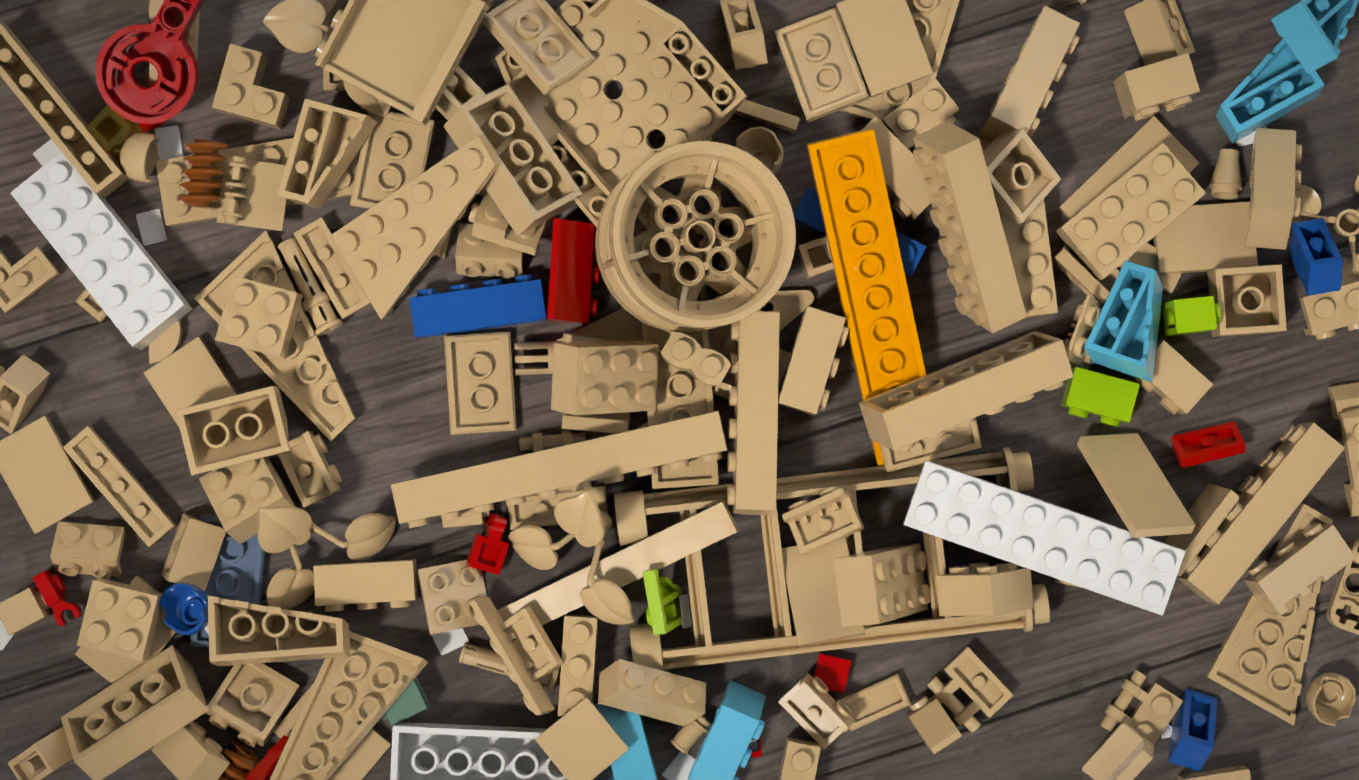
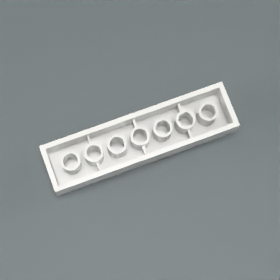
[903,460,1186,616]

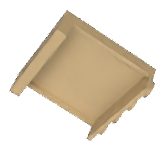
[315,0,490,124]

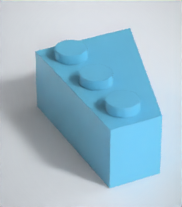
[1271,0,1359,74]
[1216,39,1325,144]
[1084,261,1163,383]
[687,680,766,780]
[595,703,658,780]

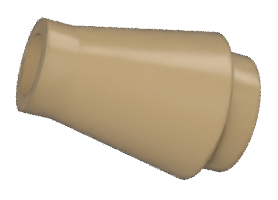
[1209,149,1242,200]

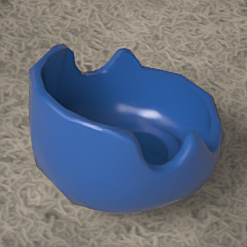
[159,583,208,635]

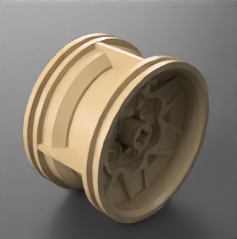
[595,141,796,333]

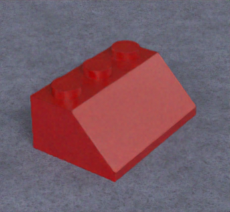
[547,218,599,325]

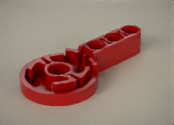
[96,0,204,124]

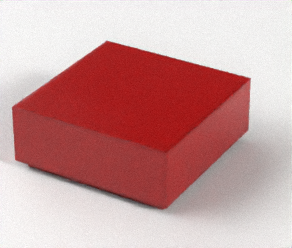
[813,653,851,693]

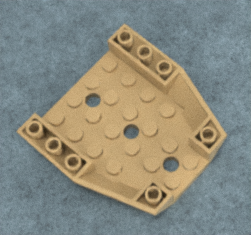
[496,0,747,227]

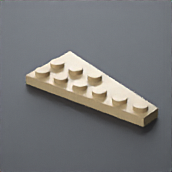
[1205,504,1333,726]

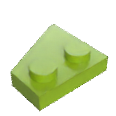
[642,569,683,635]

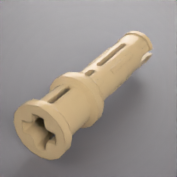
[278,237,343,337]
[459,642,561,693]

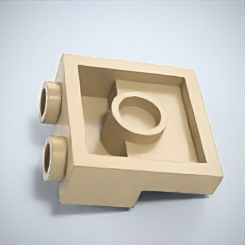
[468,187,548,256]
[206,663,300,747]

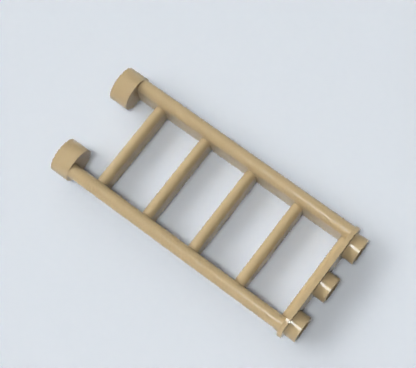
[614,447,1050,671]

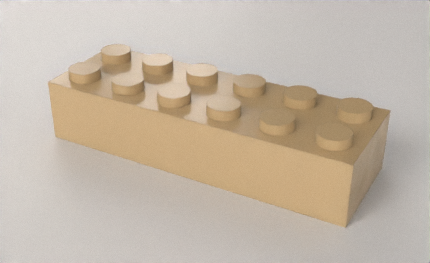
[913,121,1027,333]
[859,331,1074,452]
[1176,422,1345,605]

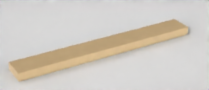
[497,500,739,626]

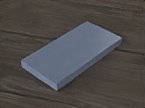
[190,514,265,648]

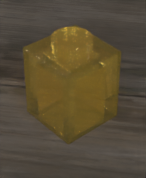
[86,104,140,156]

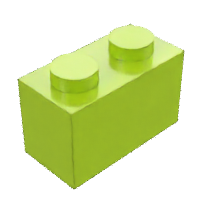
[1161,296,1221,336]
[1061,367,1140,427]

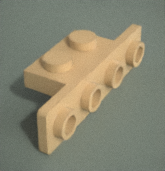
[470,597,563,716]

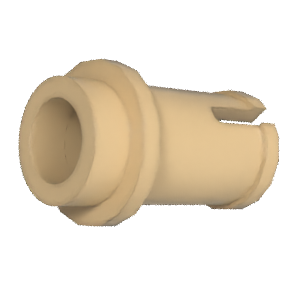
[670,715,711,754]

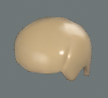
[736,127,784,174]
[120,132,159,182]
[1306,672,1356,726]

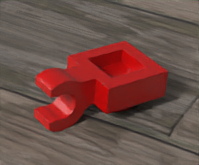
[466,512,509,575]
[32,570,82,627]

